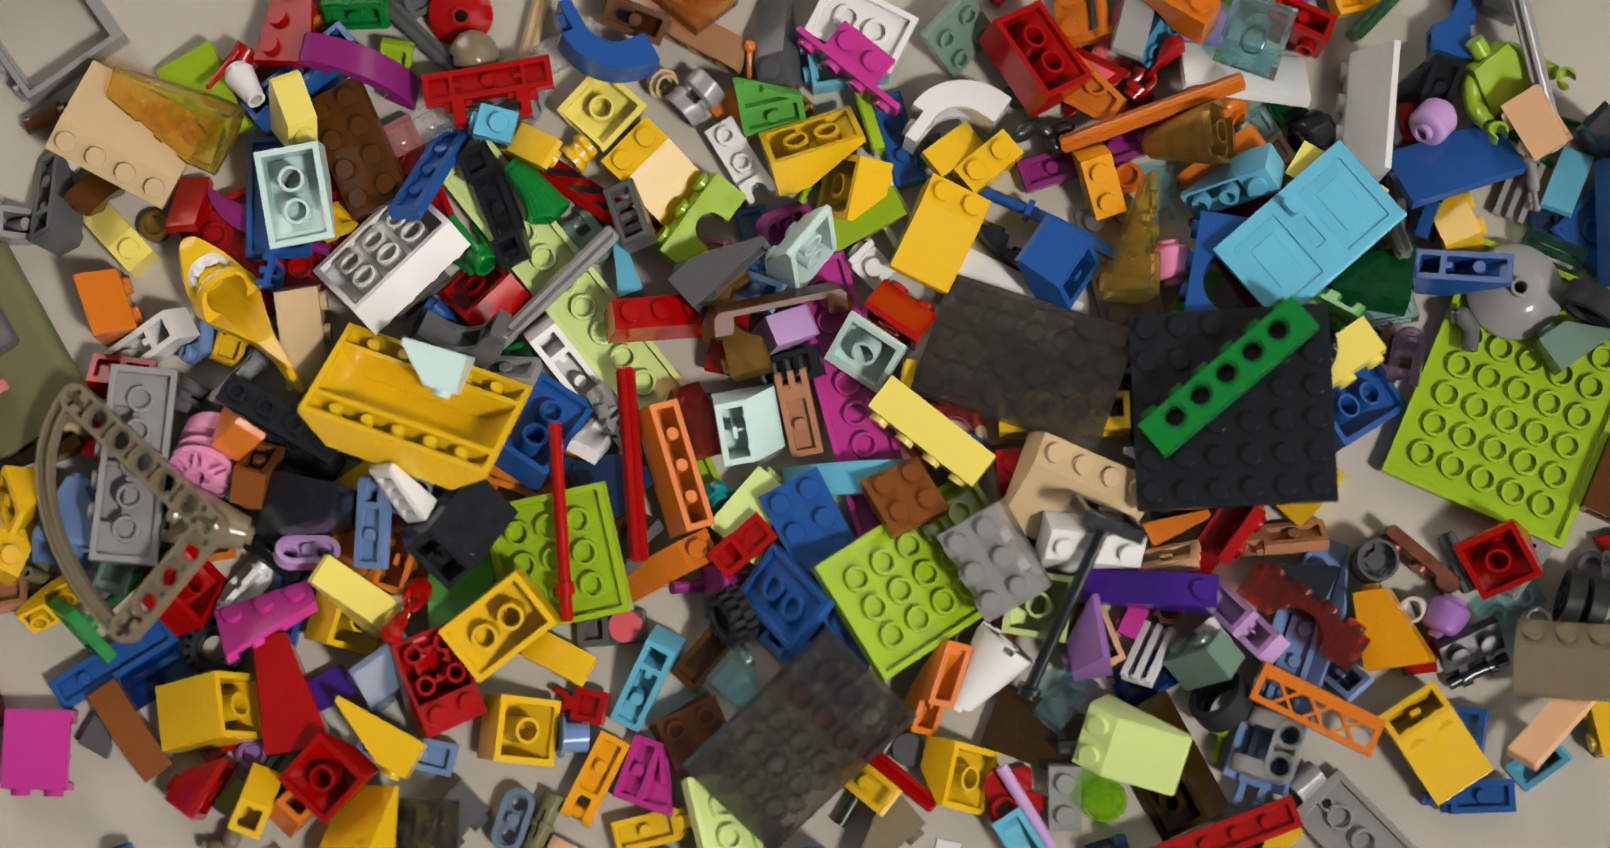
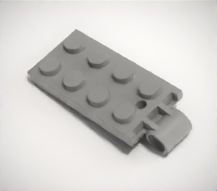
[1289,761,1417,848]

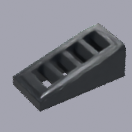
[755,343,827,386]

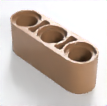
[663,3,747,75]

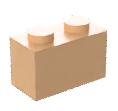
[1500,84,1574,161]

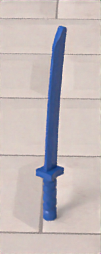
[982,186,1146,279]

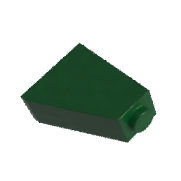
[1326,244,1416,316]

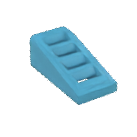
[612,230,644,299]

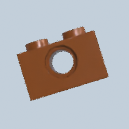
[229,441,285,510]

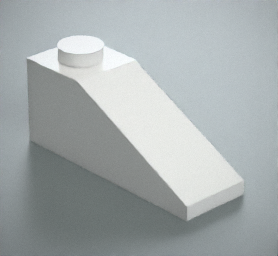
[103,307,200,362]
[522,314,601,402]

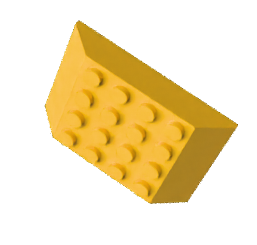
[298,322,533,490]

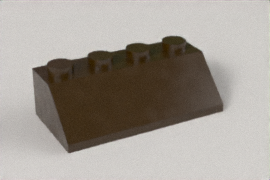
[1132,690,1230,842]

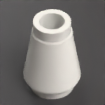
[224,61,265,107]

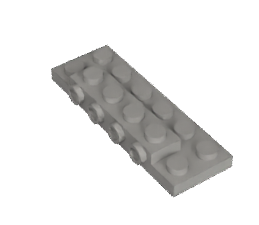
[87,364,179,567]

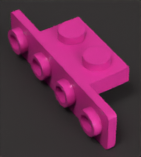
[795,20,900,116]

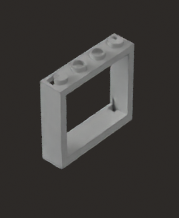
[0,0,130,107]

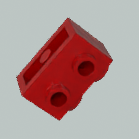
[1258,0,1338,59]

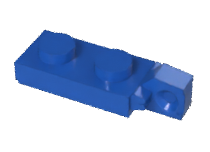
[1421,779,1516,814]

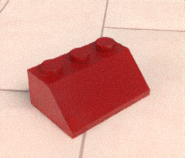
[978,0,1094,118]

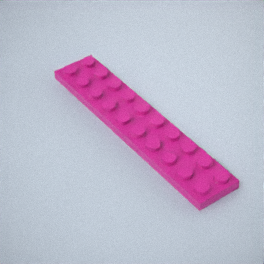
[792,251,903,539]

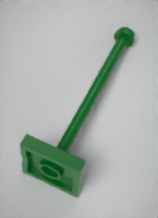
[46,494,232,664]

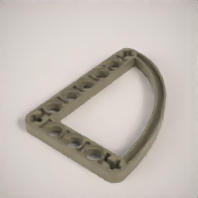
[35,383,231,644]

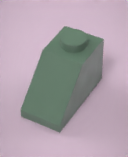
[1531,321,1610,376]

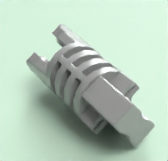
[586,382,644,454]

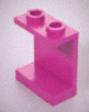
[0,708,78,797]

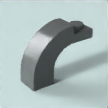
[408,308,512,368]

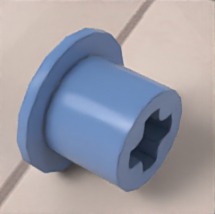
[556,716,590,758]

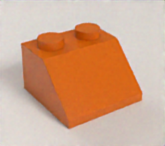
[72,268,145,347]

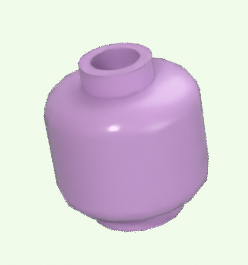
[1409,97,1458,146]

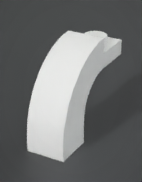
[902,80,1012,155]

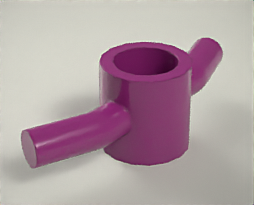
[669,566,751,597]

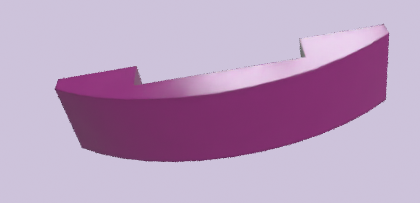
[297,32,421,111]

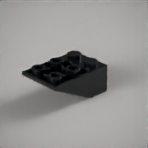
[400,479,518,591]

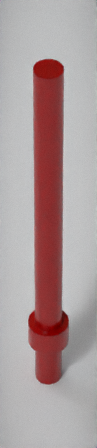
[548,422,575,622]

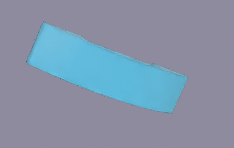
[783,459,909,496]

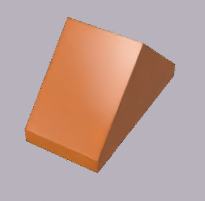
[210,406,267,461]

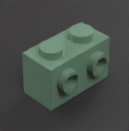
[1163,628,1245,691]

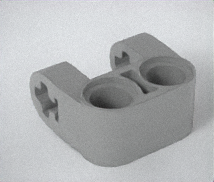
[1228,706,1306,786]

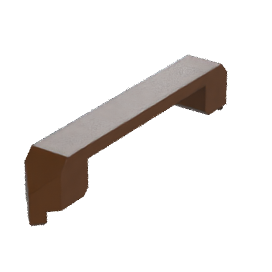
[701,281,853,343]

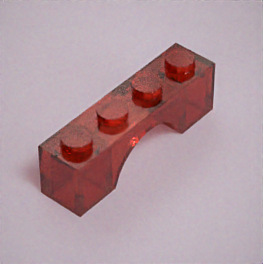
[1236,559,1371,672]

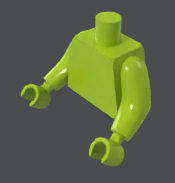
[1460,35,1576,145]

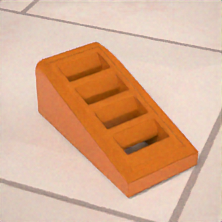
[1141,509,1211,548]

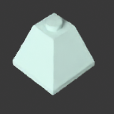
[401,337,475,399]

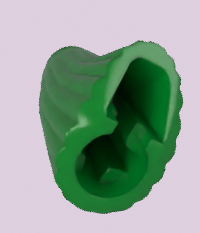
[503,158,570,225]

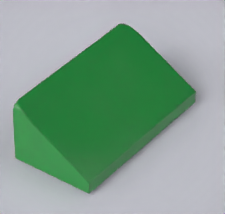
[321,0,390,30]

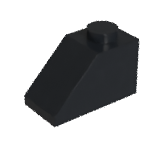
[1571,101,1610,163]

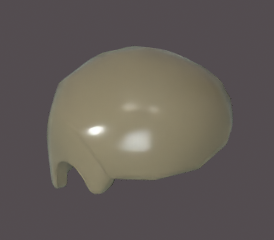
[448,30,499,68]

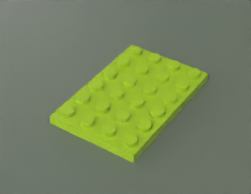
[811,481,991,682]

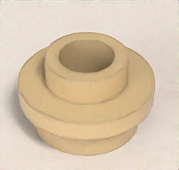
[647,68,679,100]

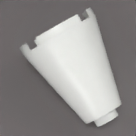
[954,620,1033,713]

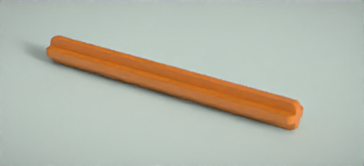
[1059,72,1246,153]

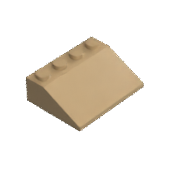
[44,60,211,209]
[1005,432,1145,541]

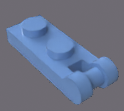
[353,474,392,570]

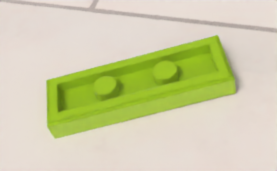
[833,185,909,254]

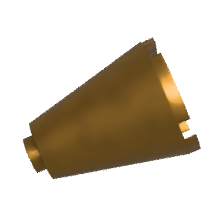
[1141,99,1235,165]

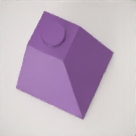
[1062,593,1113,682]

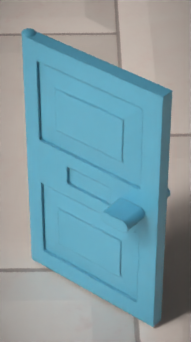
[1212,139,1407,307]

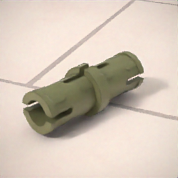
[522,791,565,848]

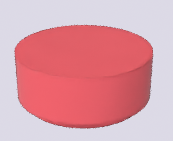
[608,611,643,643]

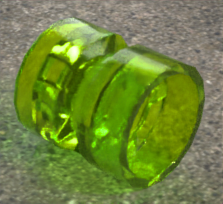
[1082,779,1127,823]

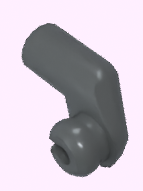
[1448,306,1480,352]

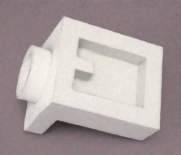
[847,239,897,292]

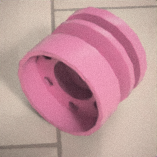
[169,411,239,499]

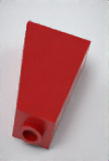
[253,629,332,755]

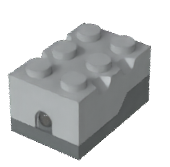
[937,497,1053,623]

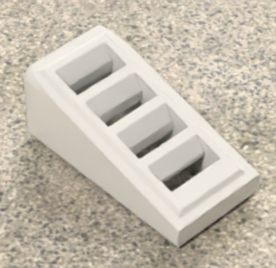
[369,463,437,523]

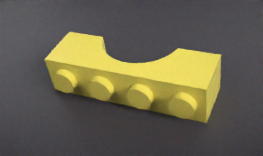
[1332,316,1386,389]

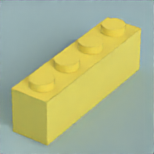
[868,375,996,490]

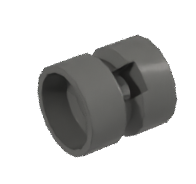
[1349,538,1400,584]

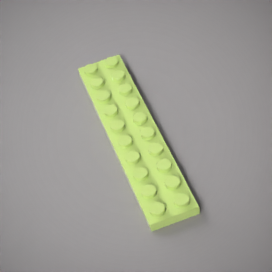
[443,140,690,411]

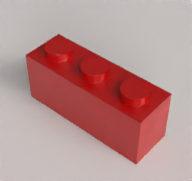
[603,295,709,344]

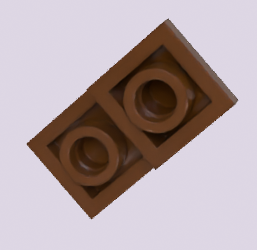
[63,173,126,216]

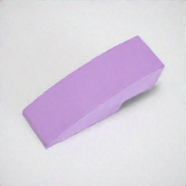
[1211,573,1291,665]

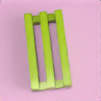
[853,92,885,157]

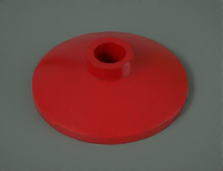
[429,0,493,45]

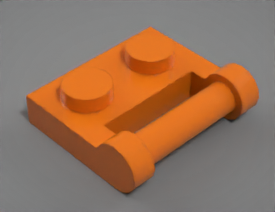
[1053,0,1114,48]

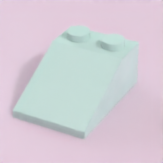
[253,141,336,250]
[765,204,837,290]

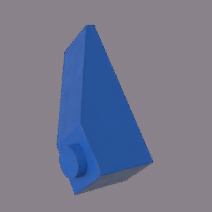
[1412,248,1515,296]

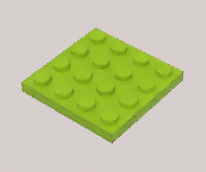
[490,481,634,628]

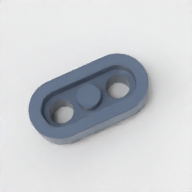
[491,788,536,848]

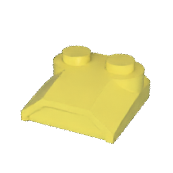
[556,76,648,153]

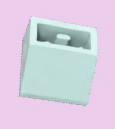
[711,383,786,467]

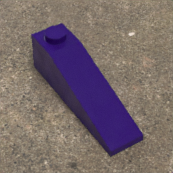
[1079,570,1219,615]

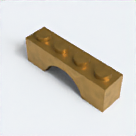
[701,242,773,382]

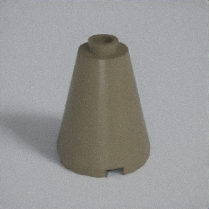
[160,481,256,550]

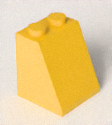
[155,671,263,753]

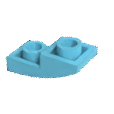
[1541,146,1594,218]

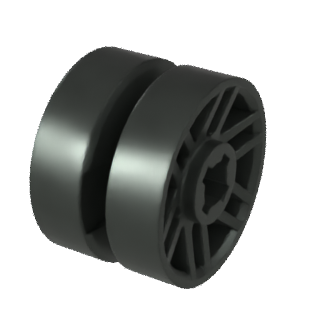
[1552,569,1610,624]

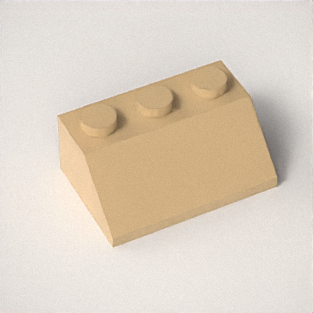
[273,283,333,391]

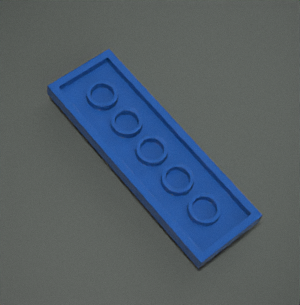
[758,466,868,672]

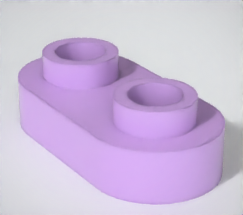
[273,535,341,570]

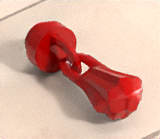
[1123,35,1186,104]
[379,577,432,644]

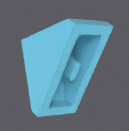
[1504,743,1573,792]

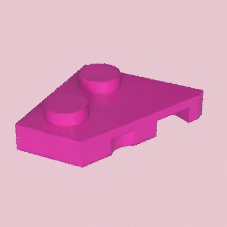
[612,734,673,818]

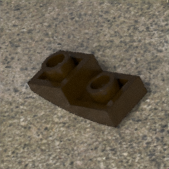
[13,433,85,467]

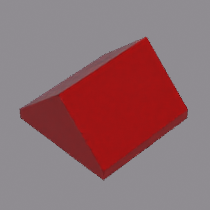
[1453,518,1543,600]

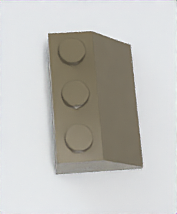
[1512,619,1610,702]

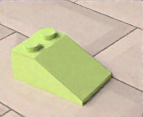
[1072,694,1194,796]

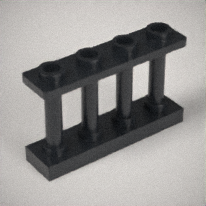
[215,373,347,482]

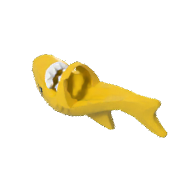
[178,236,305,393]

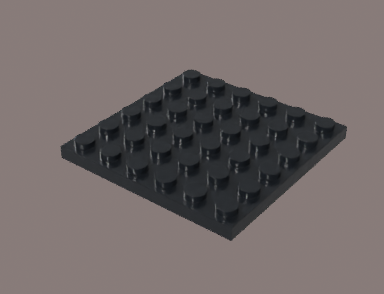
[1129,303,1339,512]

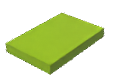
[156,40,253,156]

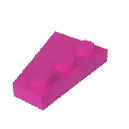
[214,580,318,664]

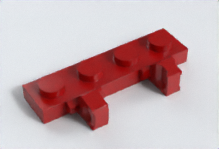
[421,54,555,130]

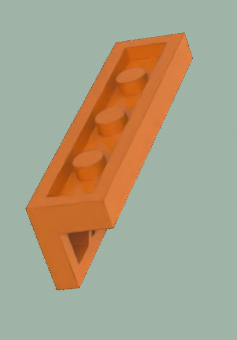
[1248,662,1387,758]

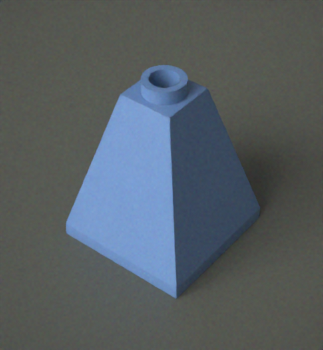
[32,473,99,572]

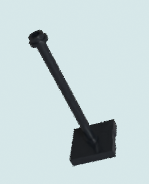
[1017,492,1147,701]

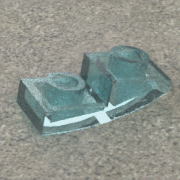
[1474,580,1547,633]

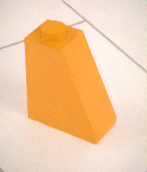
[1352,583,1436,671]

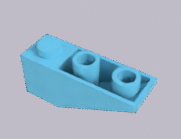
[1180,142,1286,219]

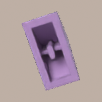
[751,304,820,357]

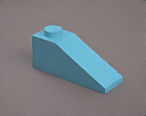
[609,624,686,733]

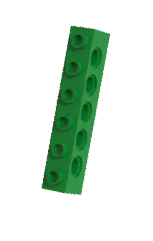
[1138,295,1319,459]

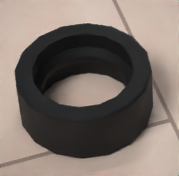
[1560,278,1610,328]
[1188,671,1254,733]

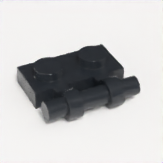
[1434,615,1511,690]

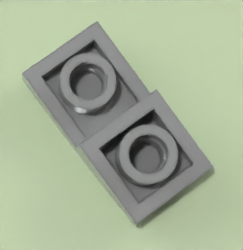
[1110,0,1155,61]

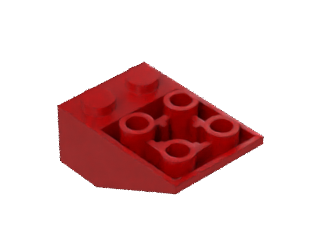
[389,620,488,739]

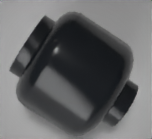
[1287,109,1335,153]

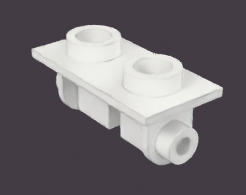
[214,556,277,609]

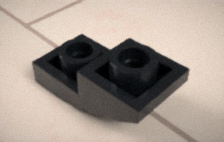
[977,222,1022,272]

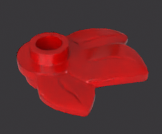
[984,766,1048,823]

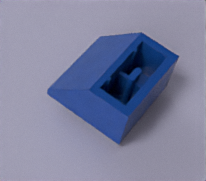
[1015,214,1102,310]

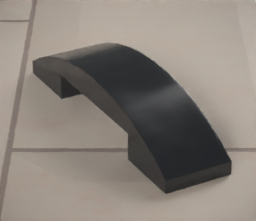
[456,141,532,272]

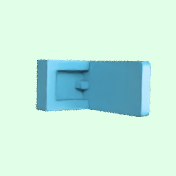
[469,103,519,146]

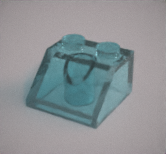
[1212,0,1299,81]
[706,649,761,725]

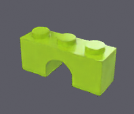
[652,172,747,267]

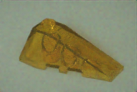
[106,65,247,175]
[1099,171,1161,305]

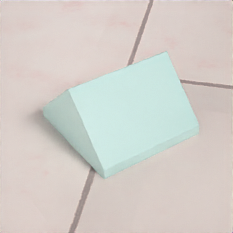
[824,310,907,393]

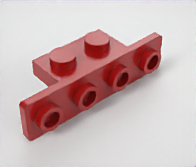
[1190,506,1266,575]

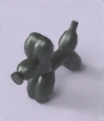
[1003,86,1075,158]

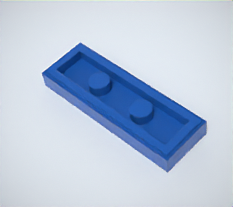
[870,90,927,191]

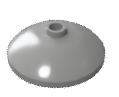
[1465,244,1563,340]

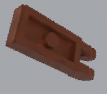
[1379,524,1461,595]

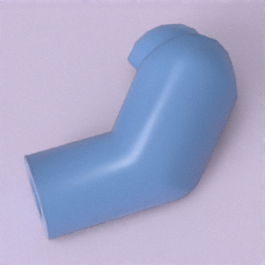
[179,321,214,365]

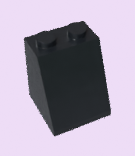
[255,470,357,541]

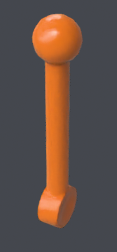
[743,40,756,80]

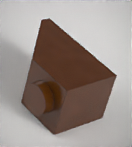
[597,0,671,46]

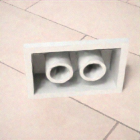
[1034,510,1147,575]

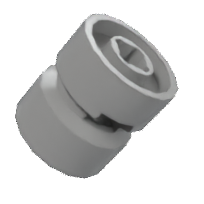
[665,67,726,128]

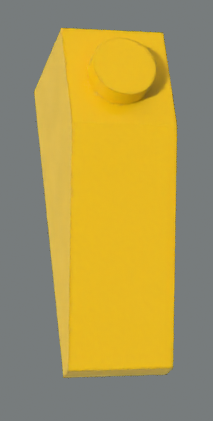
[335,696,428,782]

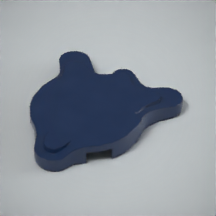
[564,454,654,519]

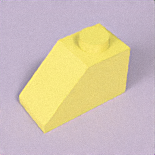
[268,69,318,147]

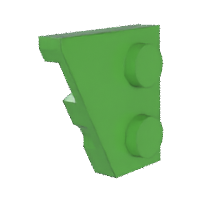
[732,77,806,137]
[1306,287,1366,332]

